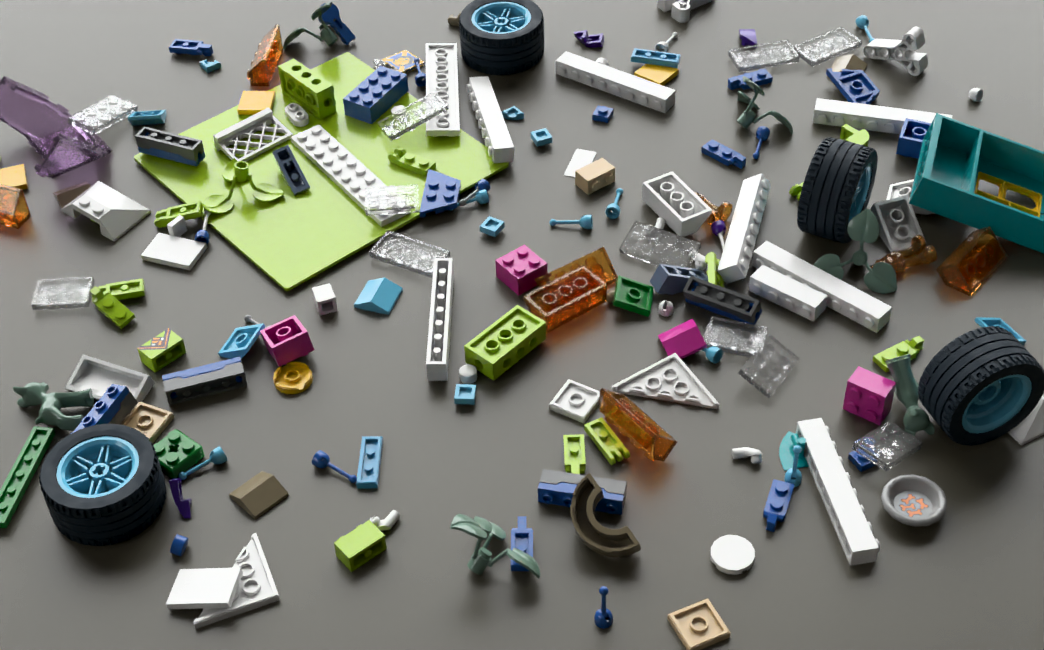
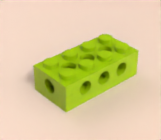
[278,58,336,120]
[464,305,546,380]

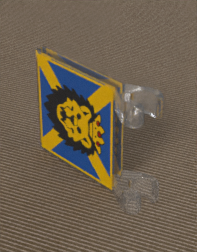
[373,50,425,74]

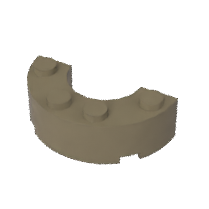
[570,473,641,557]

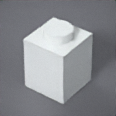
[312,283,338,316]

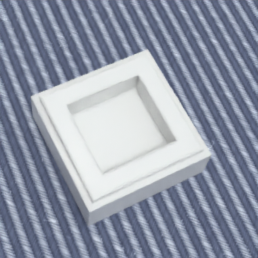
[167,215,187,237]

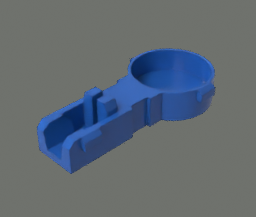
[318,3,356,45]

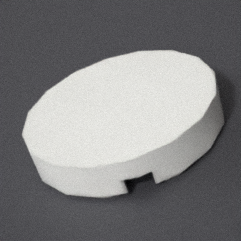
[710,535,755,575]

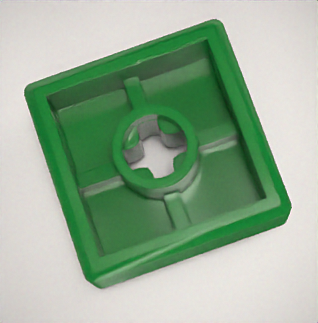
[153,429,205,479]

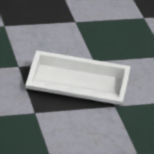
[65,354,155,410]

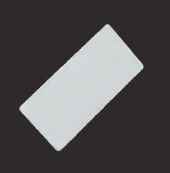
[564,149,597,177]

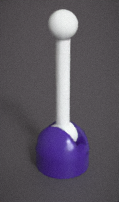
[711,220,726,253]

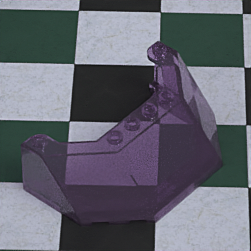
[0,76,113,178]

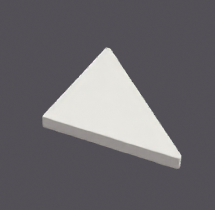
[612,353,719,409]
[194,533,280,629]

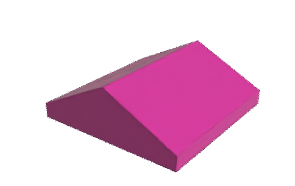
[658,319,707,359]

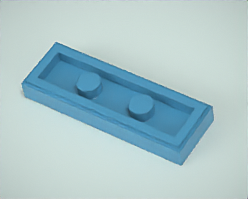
[631,48,681,68]
[356,436,383,489]

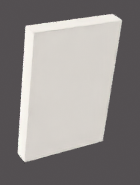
[141,233,207,270]
[166,567,243,609]

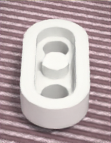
[285,103,309,127]

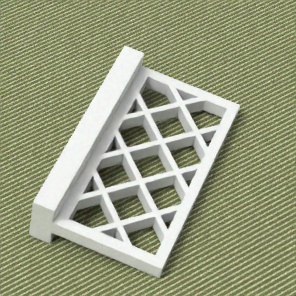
[213,107,293,162]

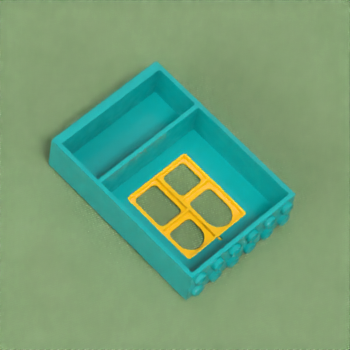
[909,113,1044,253]

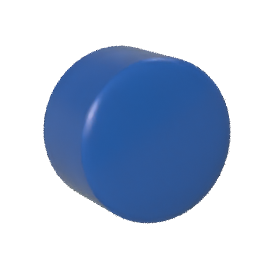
[170,534,188,556]

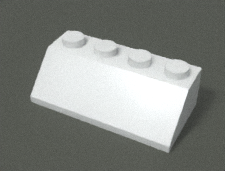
[642,171,712,238]

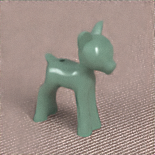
[886,354,935,440]
[13,382,94,431]

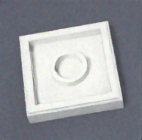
[549,379,604,423]

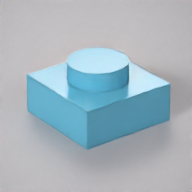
[531,128,552,147]
[480,216,505,237]
[454,384,476,405]

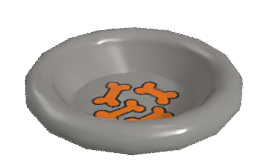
[881,474,948,527]

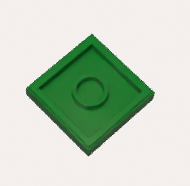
[613,275,654,317]

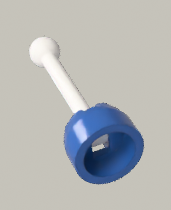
[194,210,211,245]

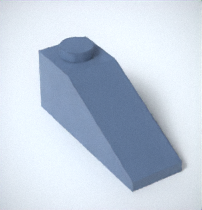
[273,145,310,195]
[650,264,708,295]

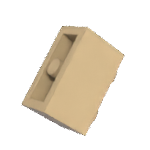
[575,158,615,195]

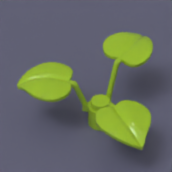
[203,158,284,214]

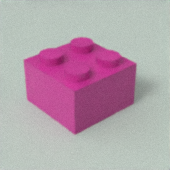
[495,244,548,296]
[260,315,314,367]
[843,366,896,425]

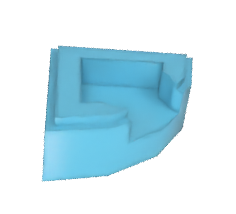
[199,60,221,73]
[501,106,524,120]

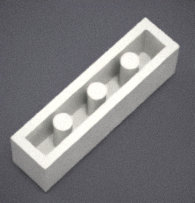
[749,265,827,322]

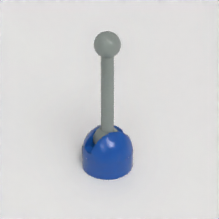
[459,179,490,206]

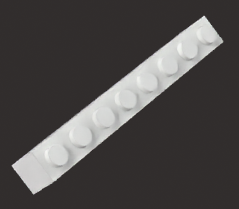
[556,51,676,113]
[467,76,514,163]
[813,98,952,134]
[717,173,771,284]
[752,241,892,333]
[426,258,454,381]
[796,418,880,566]

